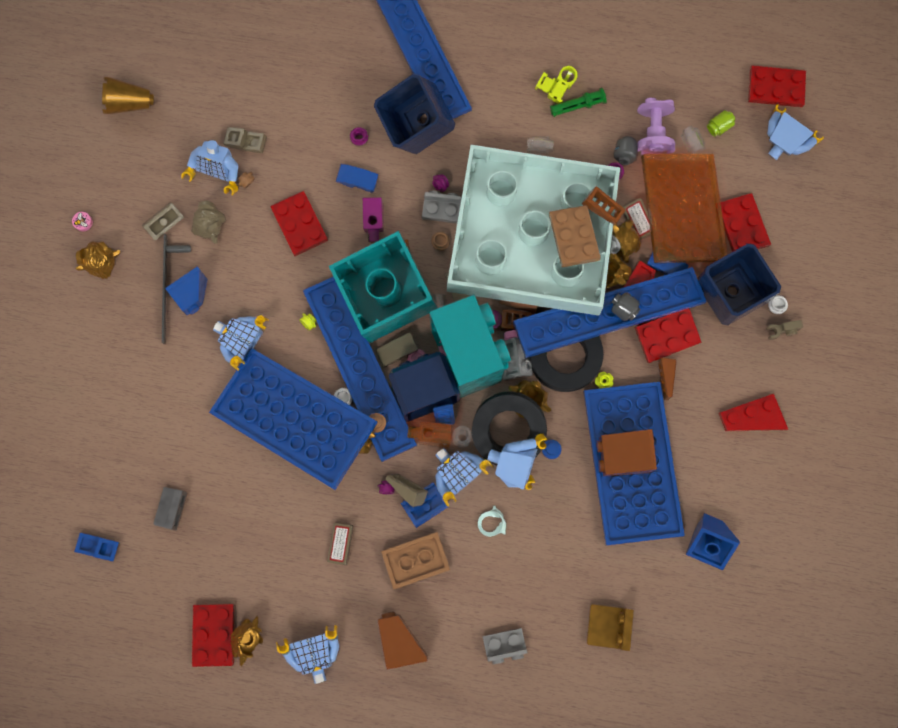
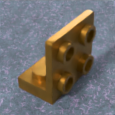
[587,604,634,651]

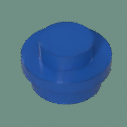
[542,440,562,459]

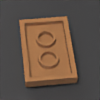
[549,205,601,267]
[381,532,450,589]

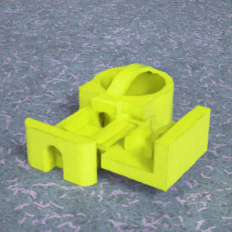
[535,66,578,104]

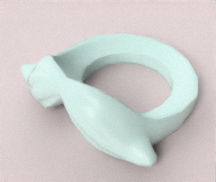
[478,506,506,537]

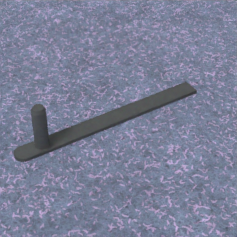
[162,234,191,344]

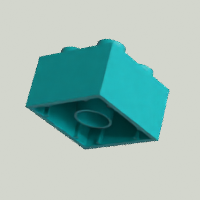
[329,231,438,343]
[429,295,511,398]

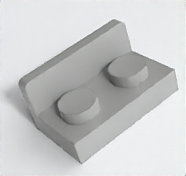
[422,191,462,224]
[503,338,533,380]
[483,628,528,664]

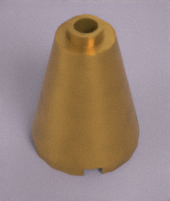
[102,77,154,114]

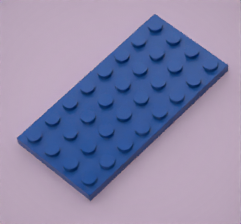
[209,348,378,490]
[583,382,685,546]

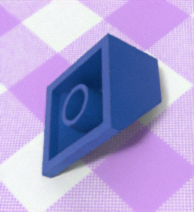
[165,266,208,315]
[686,513,740,570]

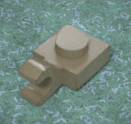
[766,320,803,340]

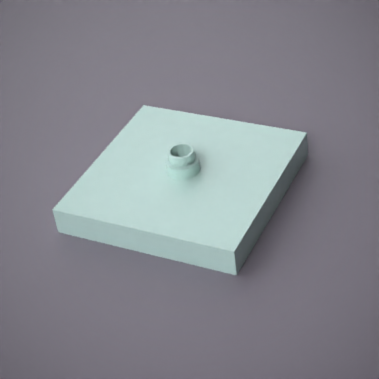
[447,145,620,316]

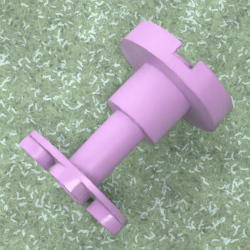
[637,98,675,157]

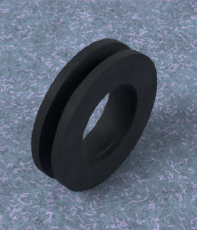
[530,336,604,392]
[472,391,547,466]

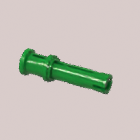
[550,88,607,117]

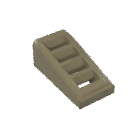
[386,474,428,507]

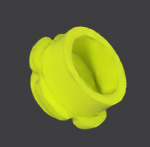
[299,313,317,331]
[595,372,614,389]

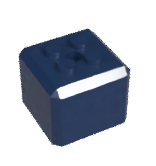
[374,74,456,154]
[697,243,781,326]
[389,352,460,422]

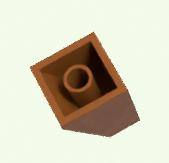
[597,429,657,477]
[378,611,428,670]

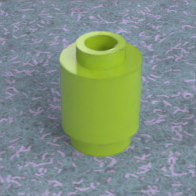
[707,110,736,137]

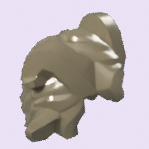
[191,201,226,244]

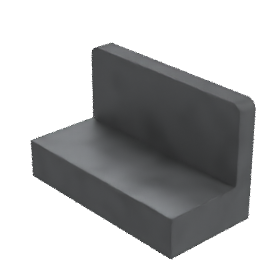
[153,487,187,531]

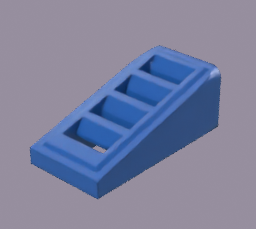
[433,404,455,428]

